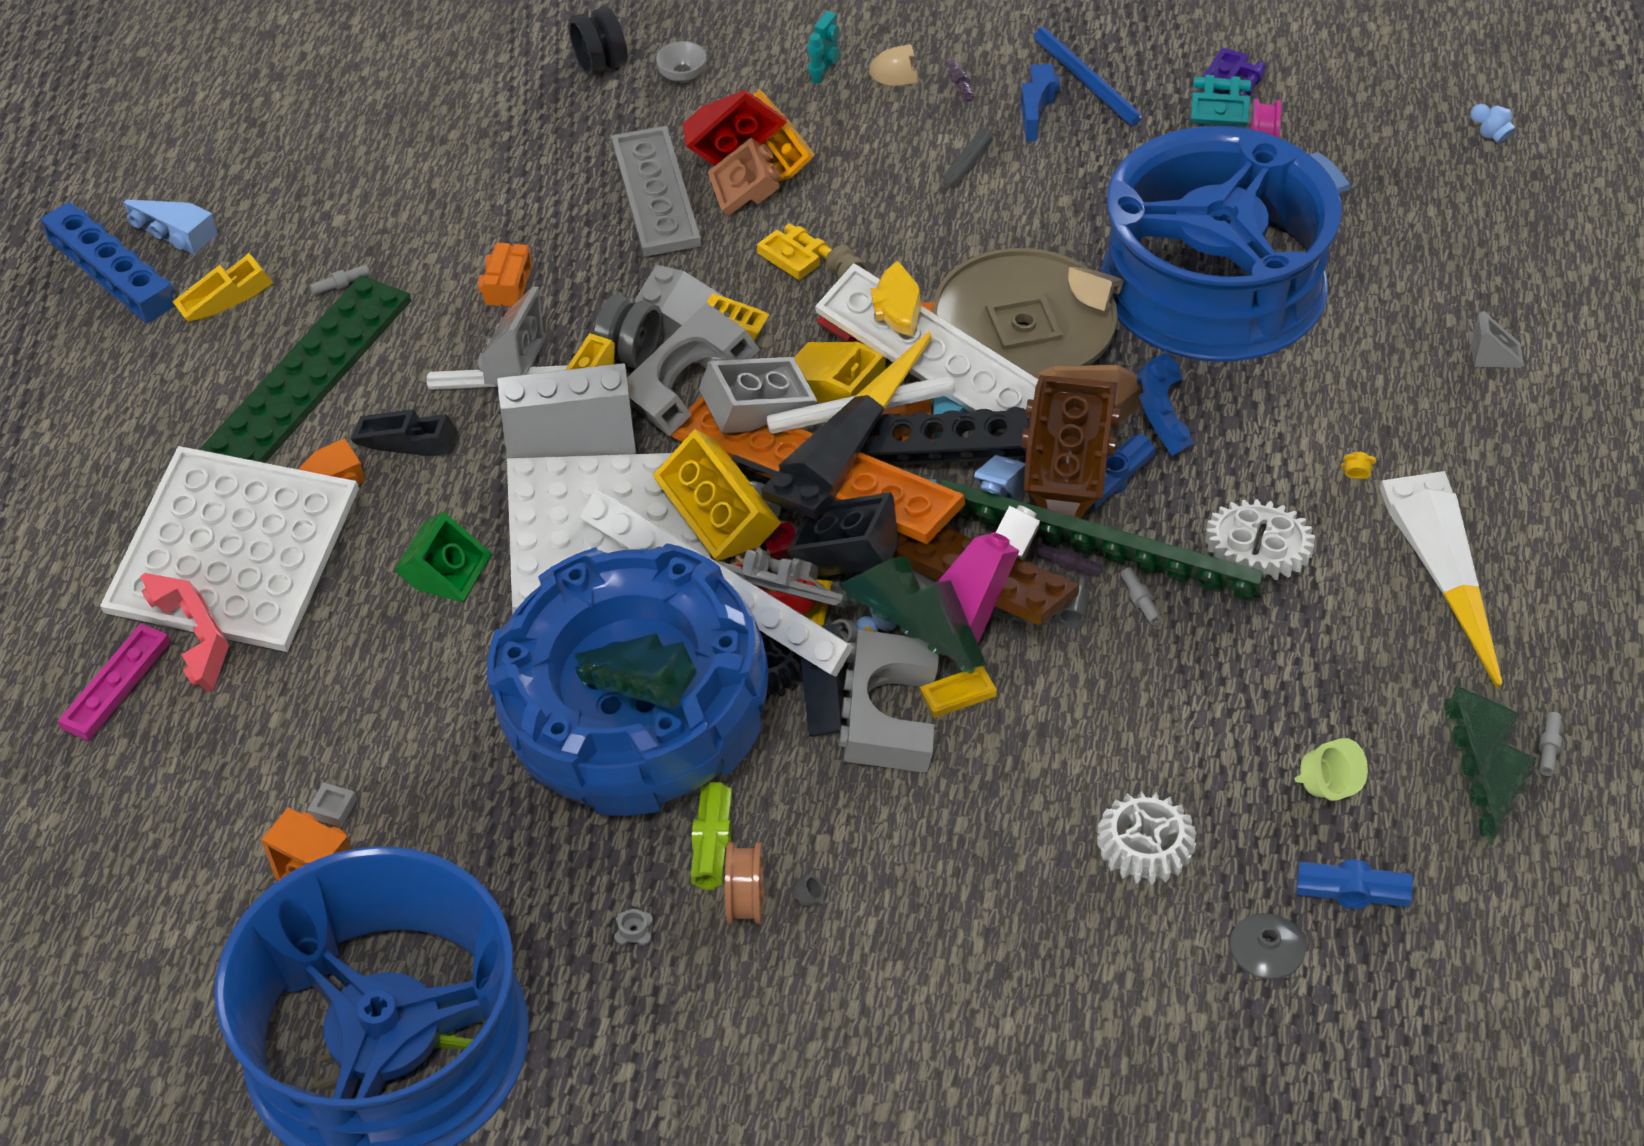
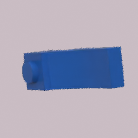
[1021,64,1060,141]

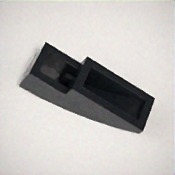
[351,409,458,456]

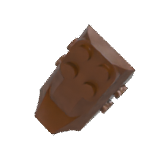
[1021,375,1120,519]

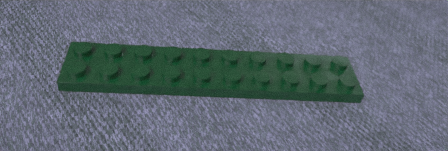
[199,275,411,463]
[940,479,1266,601]

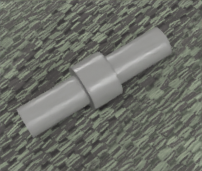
[310,264,370,296]
[1121,568,1162,625]
[1539,712,1562,776]

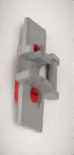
[714,548,857,614]

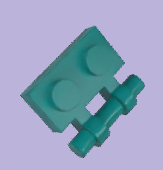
[807,11,840,84]
[1190,75,1251,127]

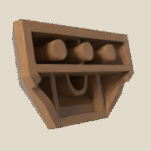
[1033,365,1144,424]

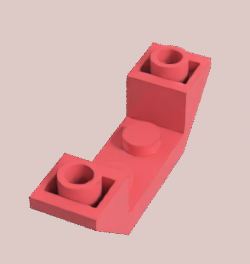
[140,573,229,693]

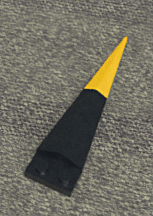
[761,331,931,520]

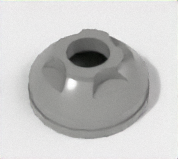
[656,41,707,83]

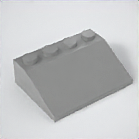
[497,363,636,459]

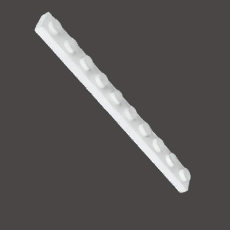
[580,489,854,677]

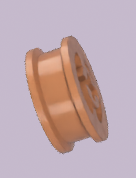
[725,842,764,925]

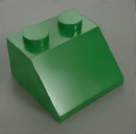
[394,511,492,602]

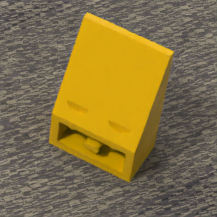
[794,342,885,404]

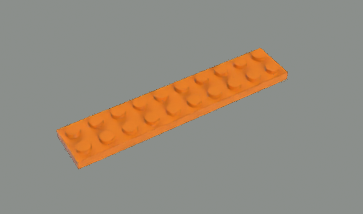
[670,396,965,544]

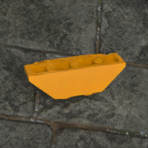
[753,89,815,182]

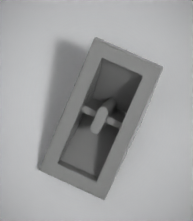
[1471,311,1524,368]

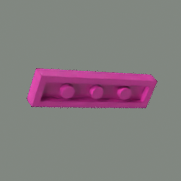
[58,623,171,741]

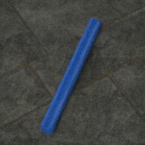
[1034,27,1142,126]

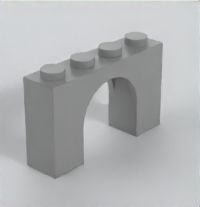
[627,303,760,436]
[838,629,940,772]

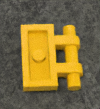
[756,223,832,280]

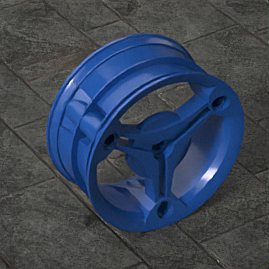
[1101,126,1342,362]
[215,846,529,1146]

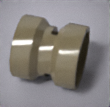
[826,245,867,279]

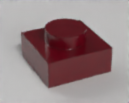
[762,521,796,560]

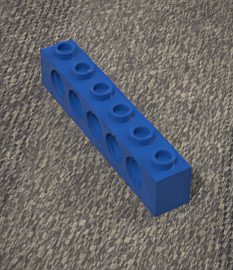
[40,202,176,324]

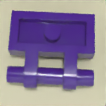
[1202,48,1266,96]

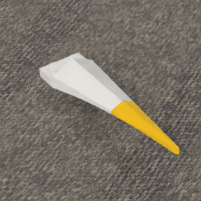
[1380,471,1502,689]

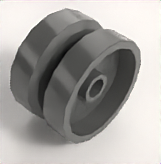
[594,293,663,369]

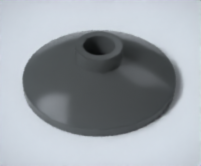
[1230,913,1306,979]

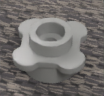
[614,909,653,946]

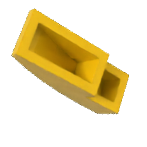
[172,253,273,322]

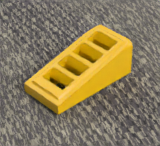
[706,293,769,341]

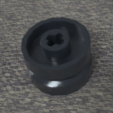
[568,6,628,77]

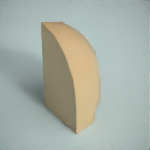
[869,44,918,86]
[1068,267,1124,311]

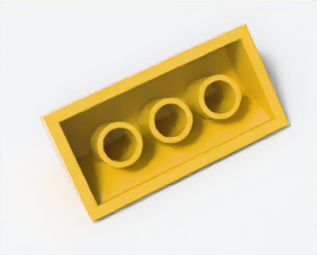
[652,429,781,561]

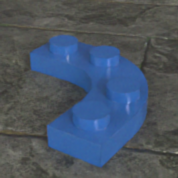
[1137,352,1194,456]

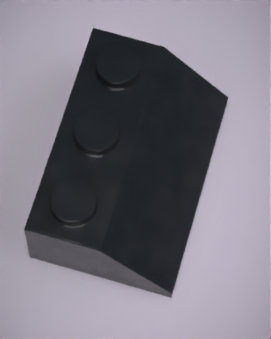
[787,492,898,577]

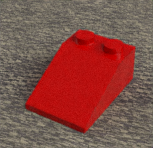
[682,89,787,166]

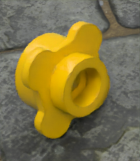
[1341,452,1376,479]

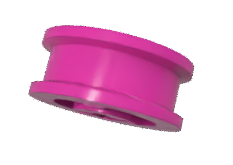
[1249,99,1281,138]

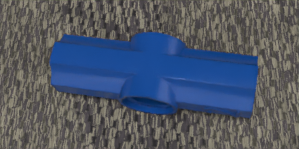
[1087,433,1155,512]
[1296,859,1413,909]

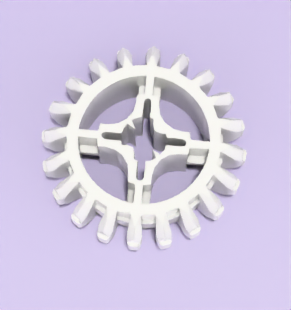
[1097,790,1196,886]

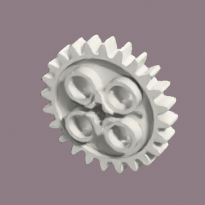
[1205,499,1315,580]

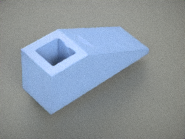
[124,200,218,254]
[974,455,1025,502]

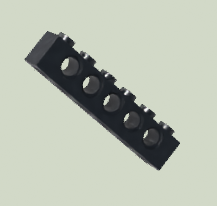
[860,407,1031,465]

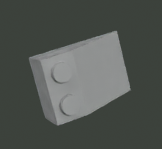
[635,264,737,338]
[699,357,817,433]

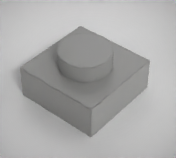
[307,782,357,827]

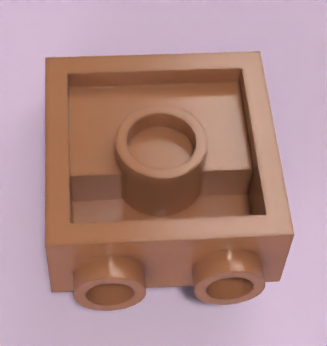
[708,138,781,216]

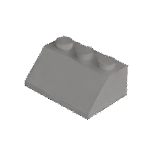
[478,286,544,384]

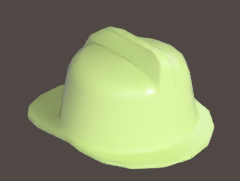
[1294,738,1368,801]

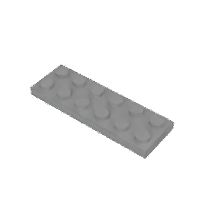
[611,126,701,257]

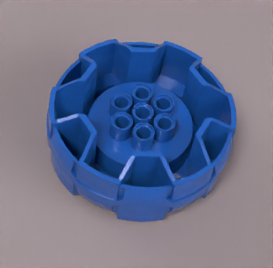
[487,543,768,816]

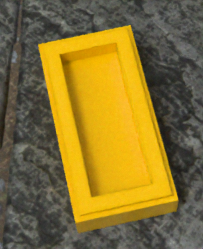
[920,665,997,719]

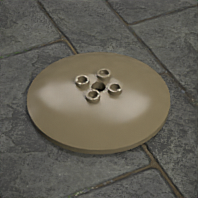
[933,248,1117,376]

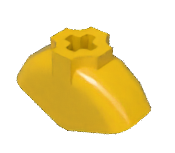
[870,261,921,337]

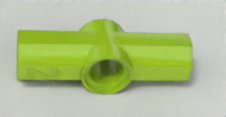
[691,782,732,890]

